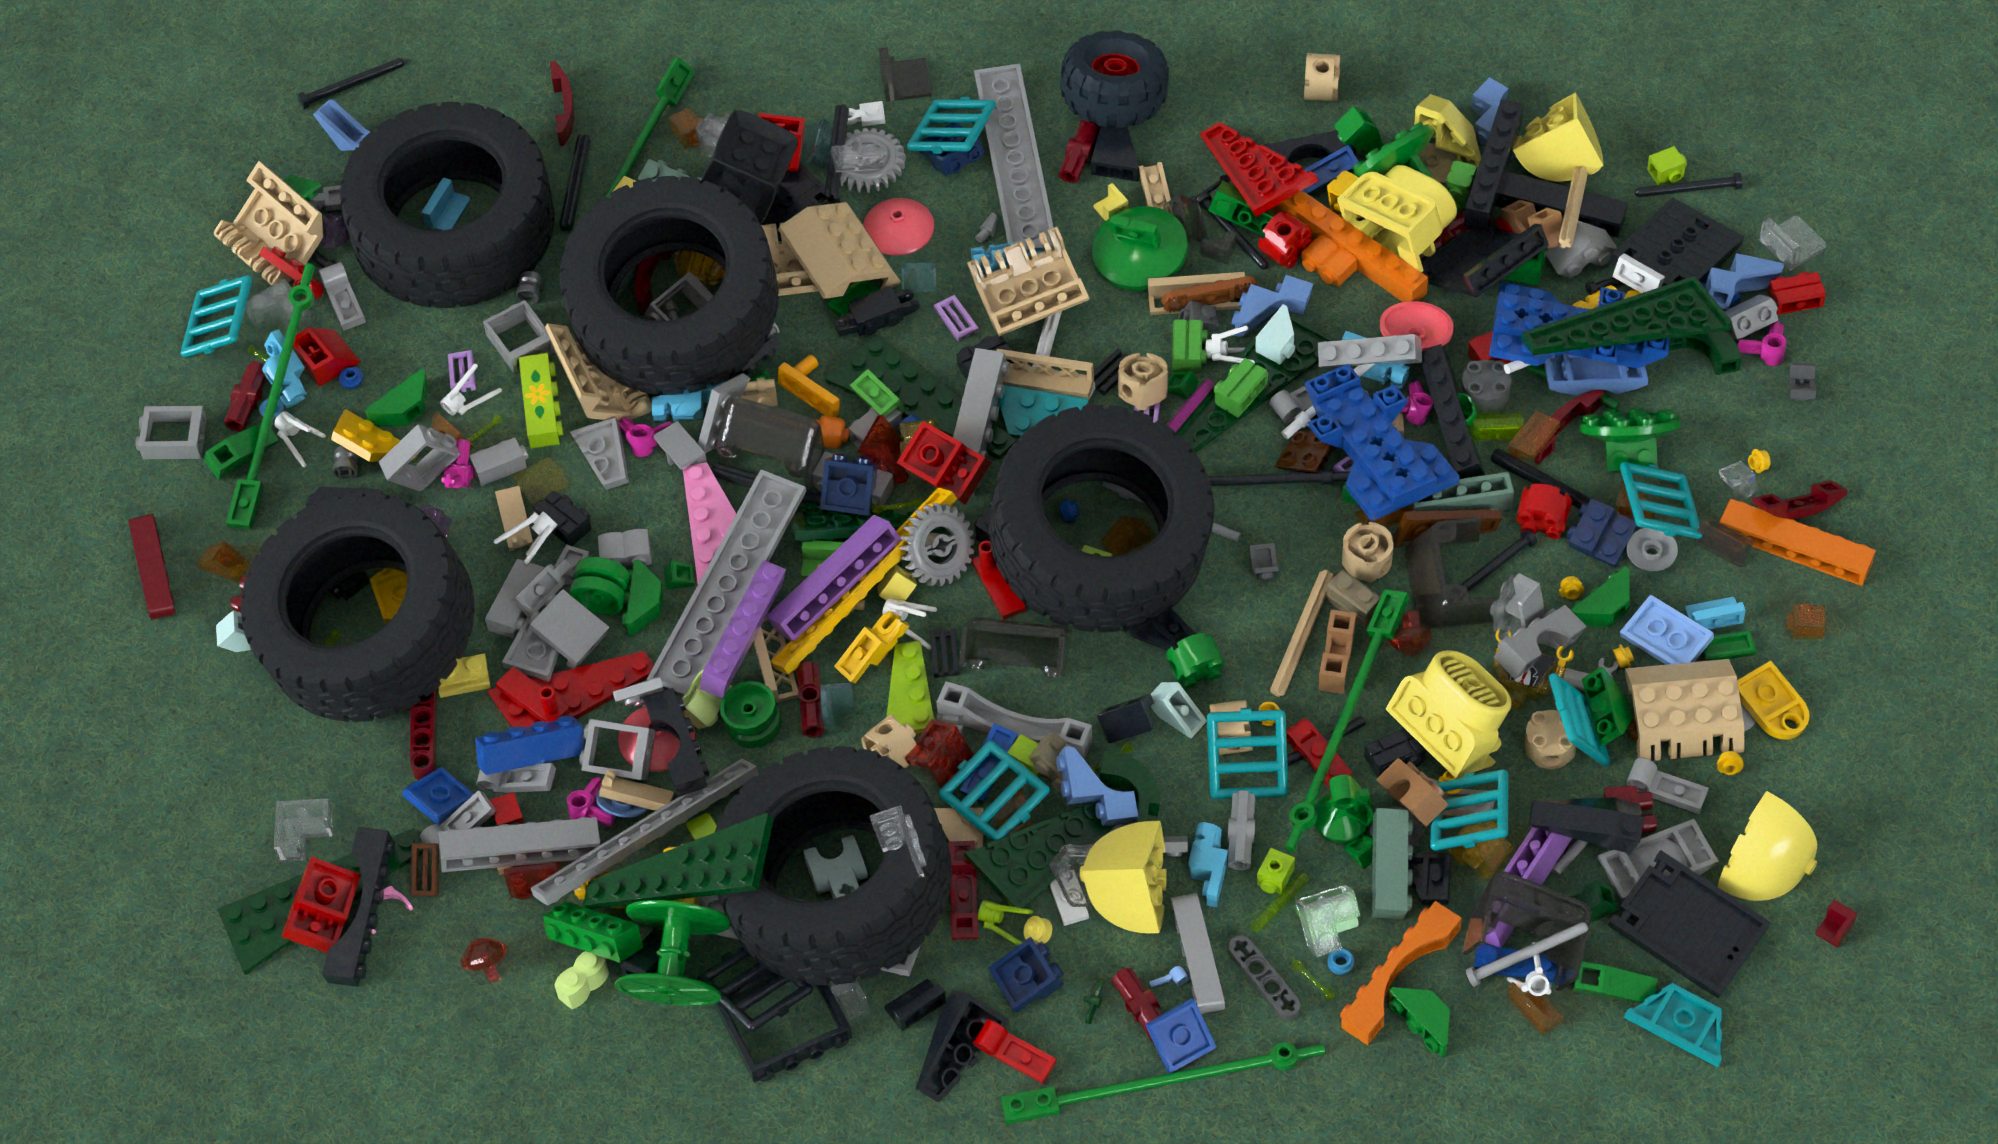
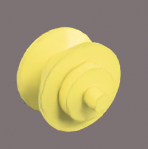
[1024,916,1052,943]

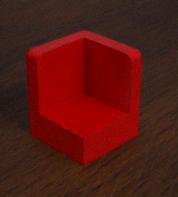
[489,792,524,826]

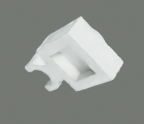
[847,101,886,127]

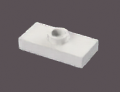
[1049,871,1089,926]

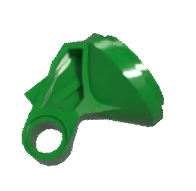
[1314,775,1374,844]

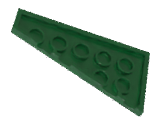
[789,502,945,542]
[963,801,1115,914]

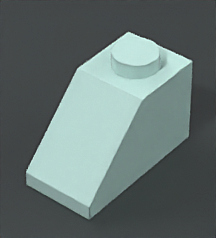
[1256,304,1295,365]
[216,610,251,652]
[1151,682,1207,738]

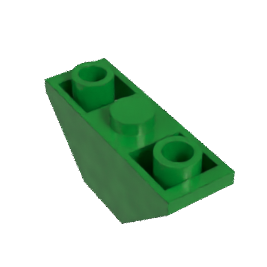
[365,369,428,426]
[622,560,664,636]
[1570,566,1630,627]
[1582,667,1633,746]
[1388,987,1450,1058]

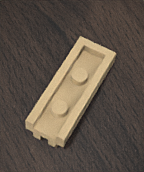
[1139,162,1175,216]
[495,486,533,551]
[599,770,674,811]

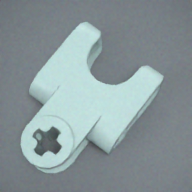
[804,835,868,899]

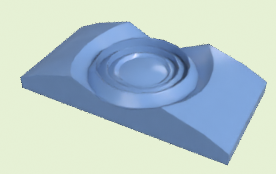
[1544,354,1648,396]

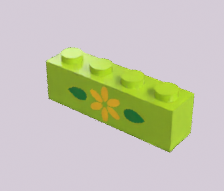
[519,353,563,449]

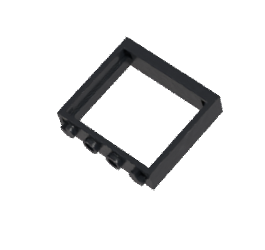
[714,969,852,1083]

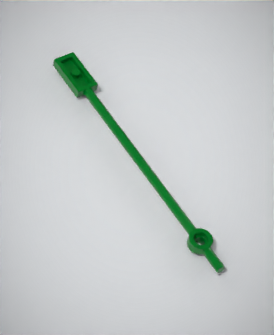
[605,57,695,198]
[226,263,315,530]
[1285,589,1410,852]
[1001,1042,1325,1125]

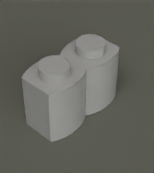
[598,529,652,568]

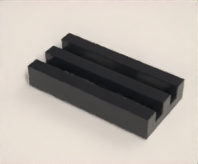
[1093,348,1129,396]
[930,628,959,678]

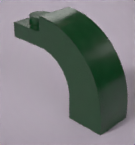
[1669,331,1742,375]
[1099,750,1160,823]
[1520,880,1618,928]

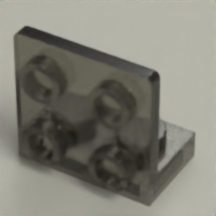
[878,47,932,102]

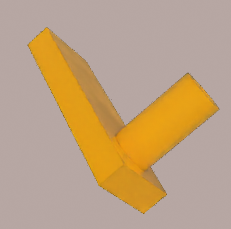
[778,355,840,417]

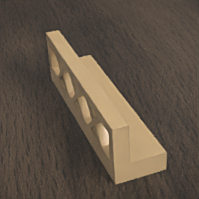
[1148,272,1245,315]
[997,349,1094,399]
[753,613,798,702]

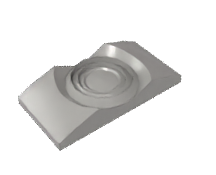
[1598,819,1719,901]

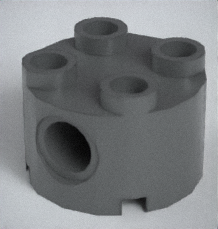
[1461,360,1512,416]

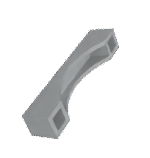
[936,681,1092,760]

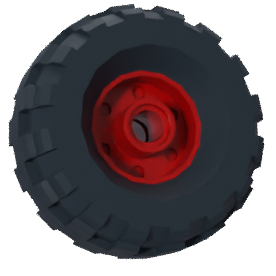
[1060,30,1169,128]

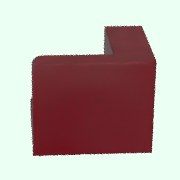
[1815,900,1857,948]

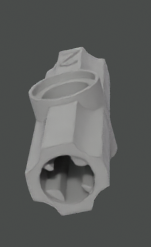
[1228,790,1255,870]

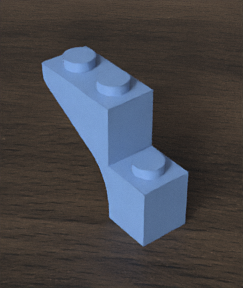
[1472,77,1516,159]
[313,100,370,151]
[1705,253,1784,309]
[1231,275,1313,337]
[1056,746,1138,827]

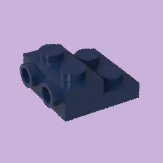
[919,123,984,176]
[820,453,878,516]
[1567,498,1638,568]
[988,937,1064,1012]

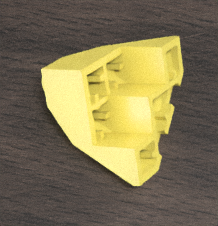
[1414,94,1481,173]

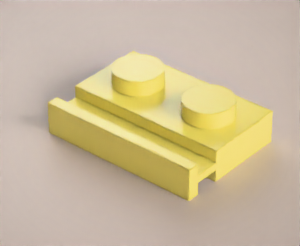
[439,653,491,698]

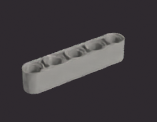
[1170,893,1225,1014]

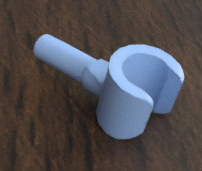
[1149,966,1189,988]

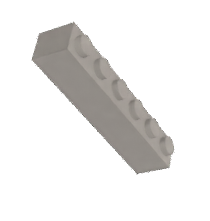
[953,348,1010,496]
[438,817,600,873]

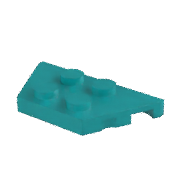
[999,385,1089,438]
[1624,983,1722,1068]

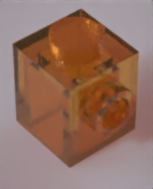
[669,107,706,149]
[1786,603,1826,640]

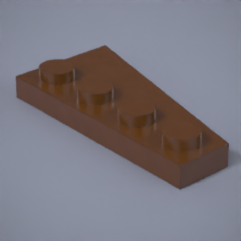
[1392,509,1502,548]

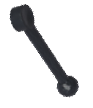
[1189,175,1229,205]

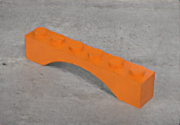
[1340,901,1462,1045]

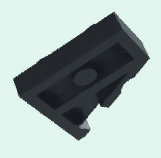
[1129,607,1196,651]
[1408,853,1452,905]

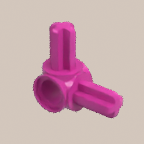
[1737,321,1786,366]
[1401,381,1433,425]
[619,417,672,457]
[441,439,475,488]
[567,777,616,827]

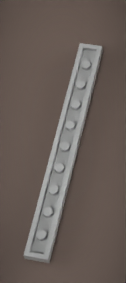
[531,758,759,906]

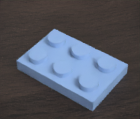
[1620,595,1714,665]

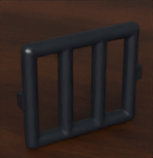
[697,947,813,1032]

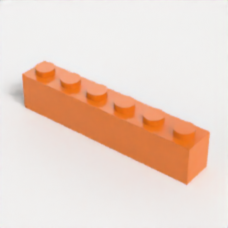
[1718,498,1876,586]

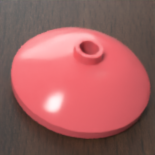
[863,198,934,256]
[1380,301,1454,351]
[618,707,695,772]

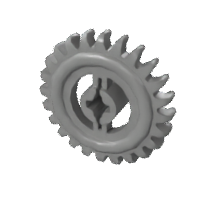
[828,128,906,193]
[900,503,975,586]

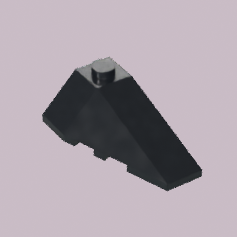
[1528,797,1644,854]
[916,990,1008,1102]

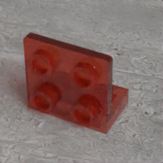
[857,415,909,484]
[905,719,974,788]
[504,862,562,900]

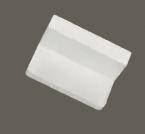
[1612,254,1665,293]

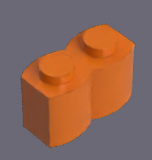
[1301,235,1357,287]

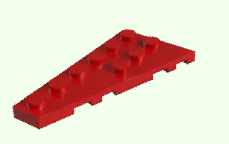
[1199,122,1319,217]
[487,651,654,727]

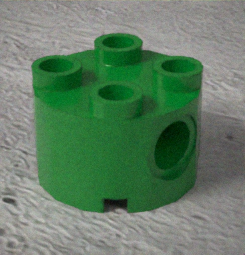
[1166,633,1225,690]

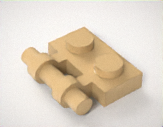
[735,378,778,413]

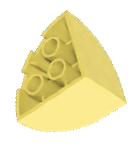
[1513,92,1604,182]
[1717,791,1817,901]
[1080,821,1167,933]

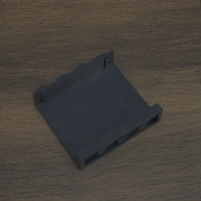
[1421,215,1549,297]

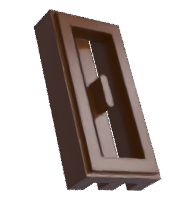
[411,843,439,896]

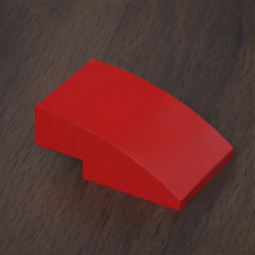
[896,421,991,505]
[281,856,361,953]

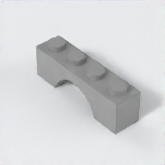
[1318,334,1422,370]
[1494,605,1587,679]

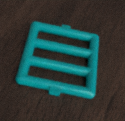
[907,97,996,154]
[180,275,253,358]
[1620,462,1703,539]
[1549,673,1611,767]
[1207,707,1288,799]
[938,740,1050,841]
[1430,769,1509,851]

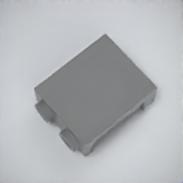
[527,589,609,669]

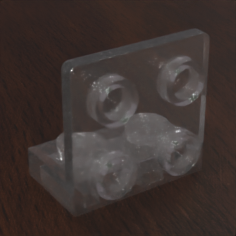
[870,805,927,878]

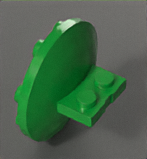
[1352,122,1435,178]
[1092,206,1188,291]
[1579,408,1681,472]

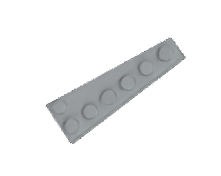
[502,545,590,682]

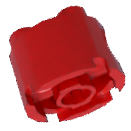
[1258,211,1313,269]
[1516,484,1572,539]

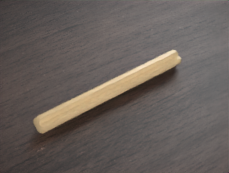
[1559,165,1588,249]
[1270,570,1334,697]

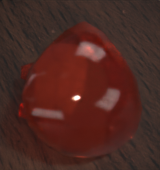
[1388,610,1433,656]
[460,937,508,984]

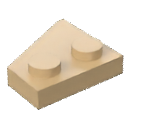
[934,808,984,849]

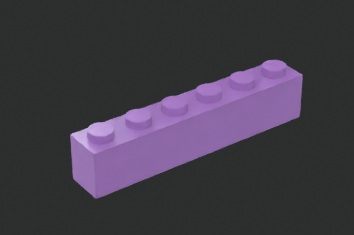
[766,515,902,642]
[699,560,786,699]
[1471,827,1572,948]

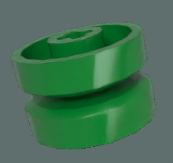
[568,557,630,615]
[719,681,782,748]

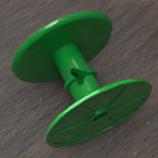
[615,900,731,1006]

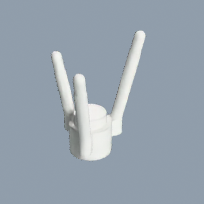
[1206,326,1255,363]
[440,364,502,416]
[275,411,326,467]
[494,511,558,565]
[883,598,937,649]
[1507,942,1552,996]

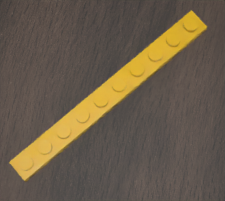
[770,488,957,674]

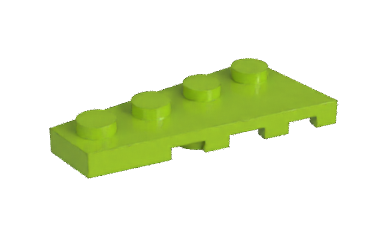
[886,641,936,734]

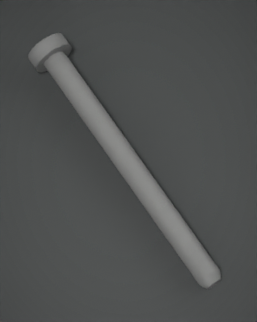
[1466,922,1589,987]

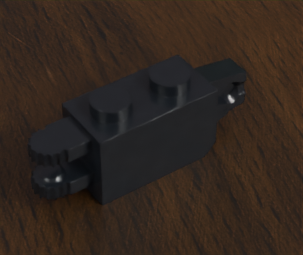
[834,286,920,337]

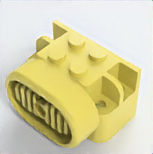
[1337,165,1457,273]
[1386,650,1511,778]

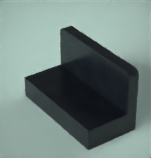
[1097,694,1154,743]
[884,979,946,1031]

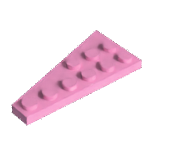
[683,462,736,584]

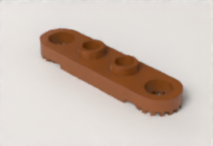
[1161,276,1257,313]

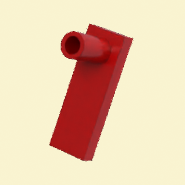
[971,541,1026,620]
[496,666,570,722]

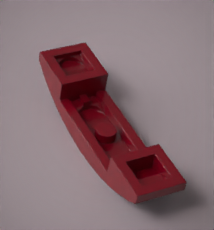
[550,61,575,146]
[635,251,673,316]
[1534,389,1604,465]
[1752,480,1848,519]
[948,840,978,940]

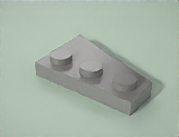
[698,373,750,453]
[570,417,629,490]
[613,677,664,707]

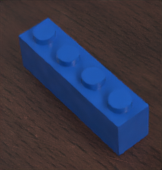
[475,716,584,775]

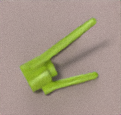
[978,900,1033,946]

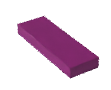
[1166,378,1215,434]

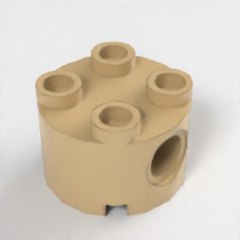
[1304,53,1340,101]
[1118,353,1168,410]
[1342,522,1393,582]
[1210,700,1253,756]
[1524,710,1577,770]
[861,714,923,768]

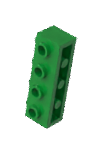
[543,901,643,963]

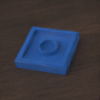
[402,767,474,825]
[1145,998,1217,1073]

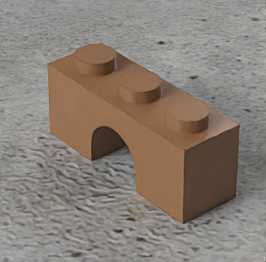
[1501,200,1563,248]
[1319,609,1356,694]
[1376,758,1449,826]

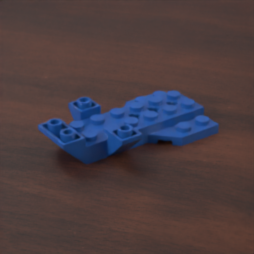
[1489,282,1670,368]
[1305,364,1459,521]

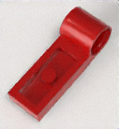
[259,246,323,300]
[1286,718,1353,788]
[973,1019,1057,1084]

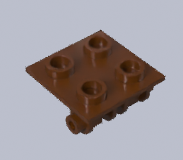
[1275,430,1335,473]

